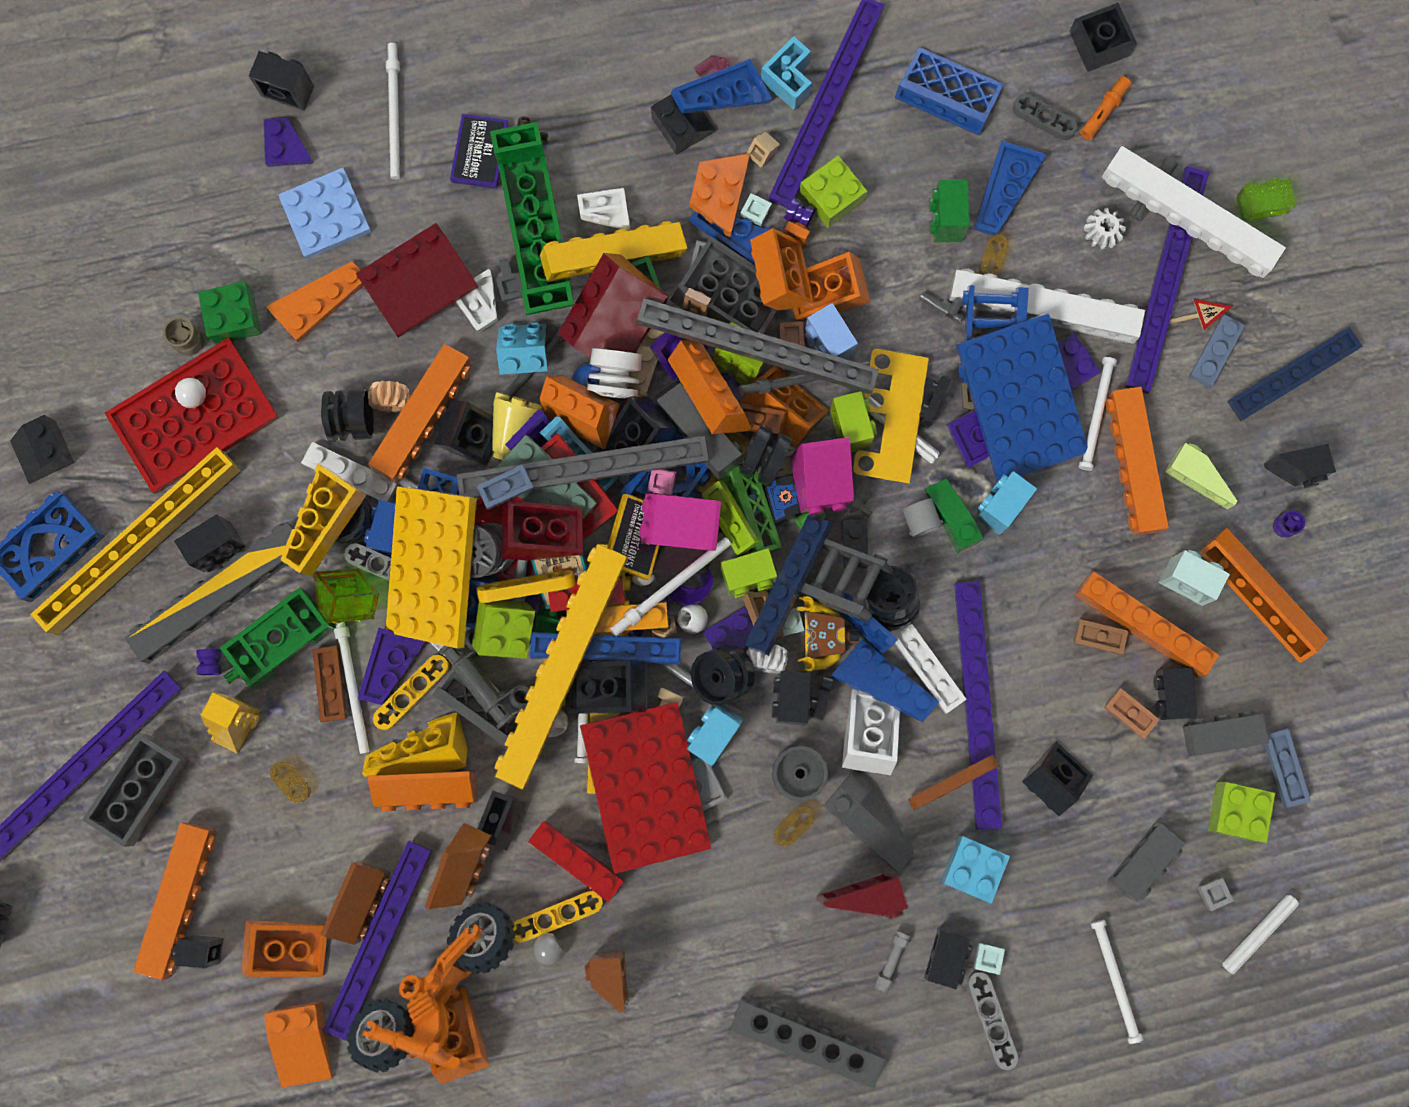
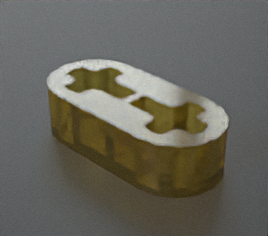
[979,234,1009,276]
[270,762,311,803]
[773,807,814,847]

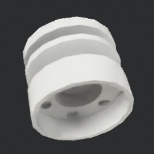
[587,348,643,398]

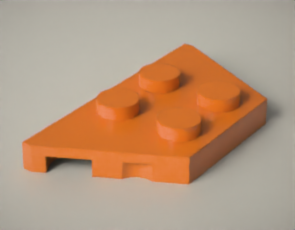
[689,154,750,237]

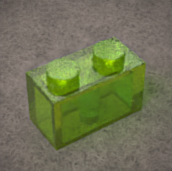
[1236,178,1296,222]

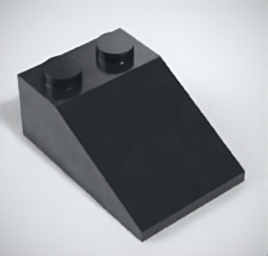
[596,397,678,485]
[566,660,646,714]

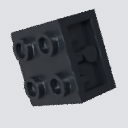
[919,376,951,429]

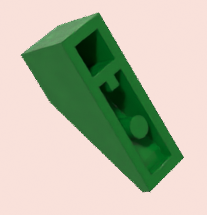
[924,479,983,553]

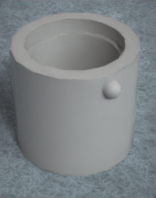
[902,499,943,537]

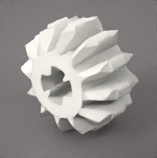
[1084,208,1126,250]
[746,645,788,674]

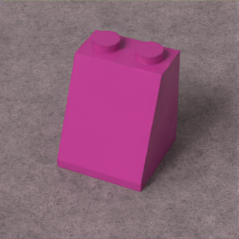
[790,437,854,515]
[639,494,721,551]

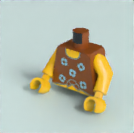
[797,596,859,673]

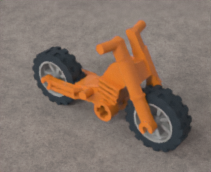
[346,902,516,1073]

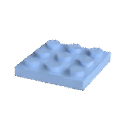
[278,168,371,259]

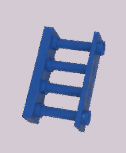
[958,285,1029,383]

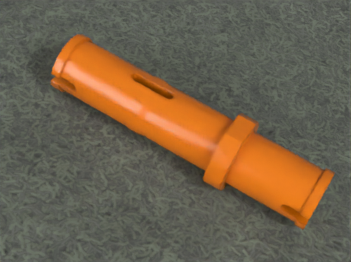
[1079,76,1132,140]

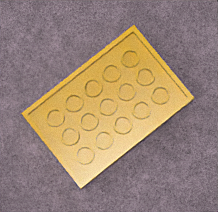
[386,487,476,648]

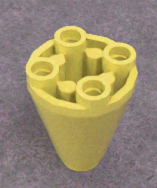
[492,392,542,460]

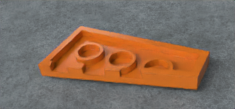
[265,261,363,343]

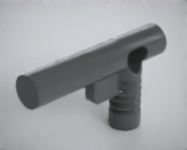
[919,292,964,324]

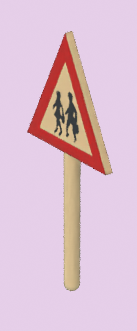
[1168,299,1233,331]

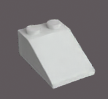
[842,689,900,775]

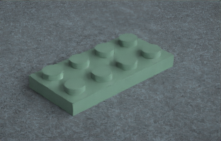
[496,435,598,520]

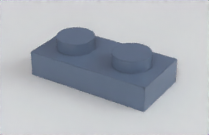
[477,464,534,510]

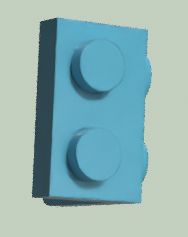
[496,322,548,375]

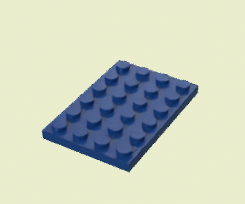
[955,313,1088,482]

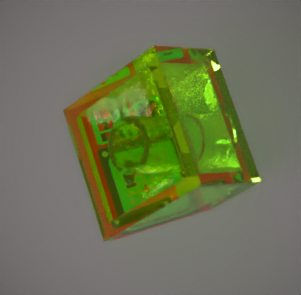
[313,568,380,624]

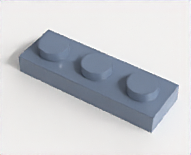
[1189,314,1245,388]
[1264,729,1311,808]

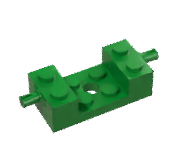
[220,587,336,689]

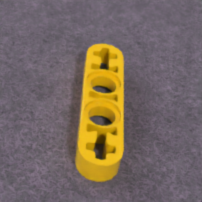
[477,570,576,603]
[373,655,450,730]
[513,890,603,943]

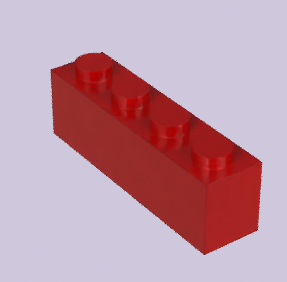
[528,821,625,903]

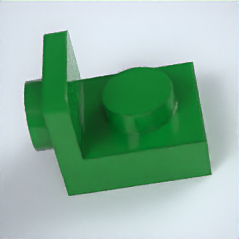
[533,607,564,634]

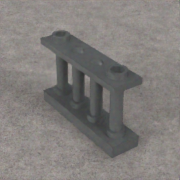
[799,539,893,623]

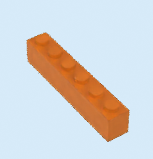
[368,344,472,484]
[1105,387,1169,536]
[1199,528,1328,663]
[1074,571,1219,678]
[133,822,217,980]

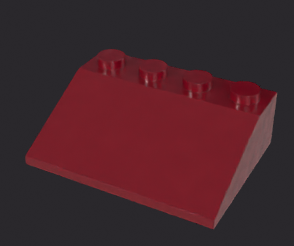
[356,223,479,338]
[558,253,670,358]
[817,873,909,919]

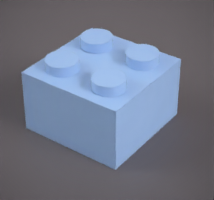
[804,303,858,360]

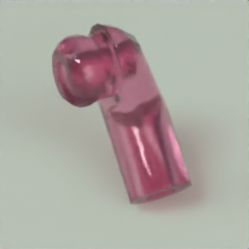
[694,55,730,77]

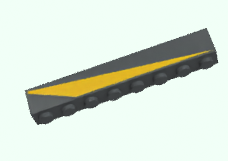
[124,522,295,664]

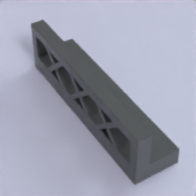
[432,672,517,748]

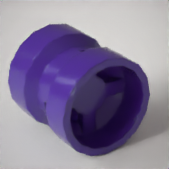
[784,198,816,228]
[1273,510,1306,538]
[196,649,222,676]

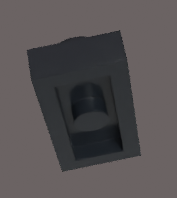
[842,519,868,569]

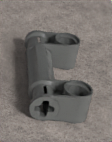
[439,628,529,730]

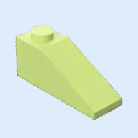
[1165,443,1237,510]

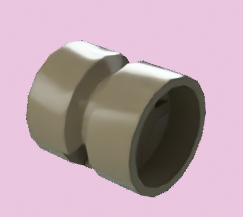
[163,317,204,356]

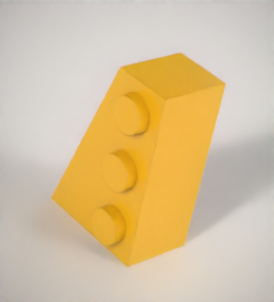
[200,692,260,754]

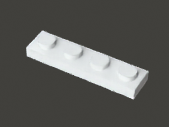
[301,442,399,502]
[890,624,966,714]

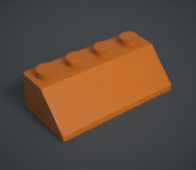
[668,340,751,434]
[368,772,477,811]

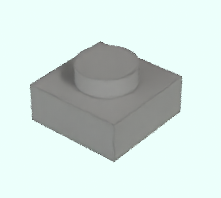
[1197,877,1234,911]

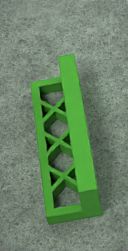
[721,458,782,555]

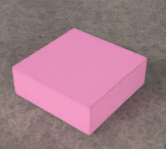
[647,469,677,496]

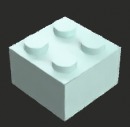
[1158,550,1230,606]

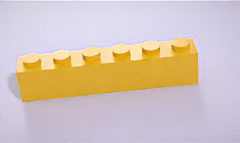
[540,221,687,282]

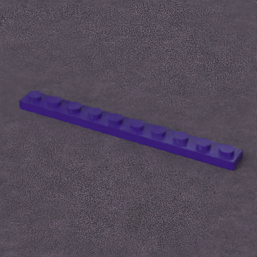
[769,0,885,208]
[1125,166,1209,394]
[954,582,1002,830]
[0,671,183,861]

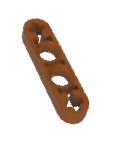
[908,755,1000,811]

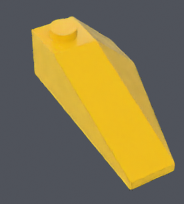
[362,712,468,777]

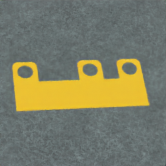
[853,349,929,484]

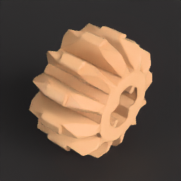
[368,380,410,413]

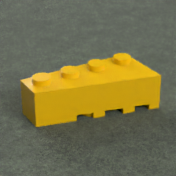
[280,463,366,577]

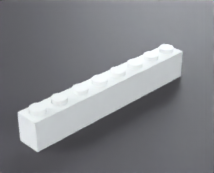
[1102,146,1286,278]
[948,269,1145,344]

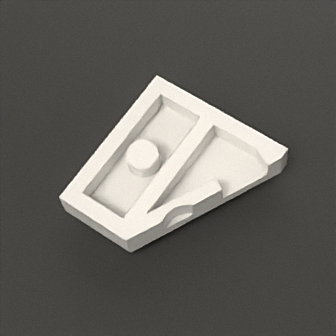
[577,188,630,231]
[456,269,498,334]

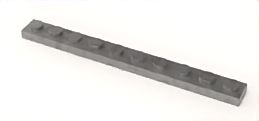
[636,298,879,394]
[457,436,709,498]

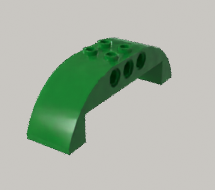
[490,122,575,315]

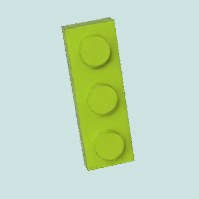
[701,481,759,556]

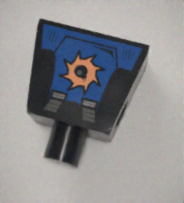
[763,476,805,526]

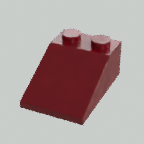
[502,500,583,561]

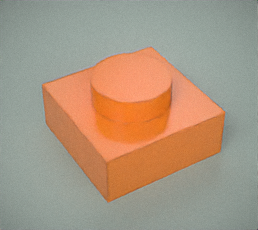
[784,221,810,247]

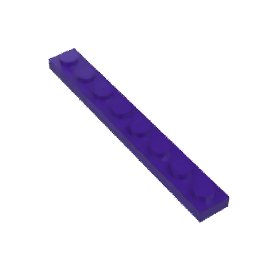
[323,841,432,1041]

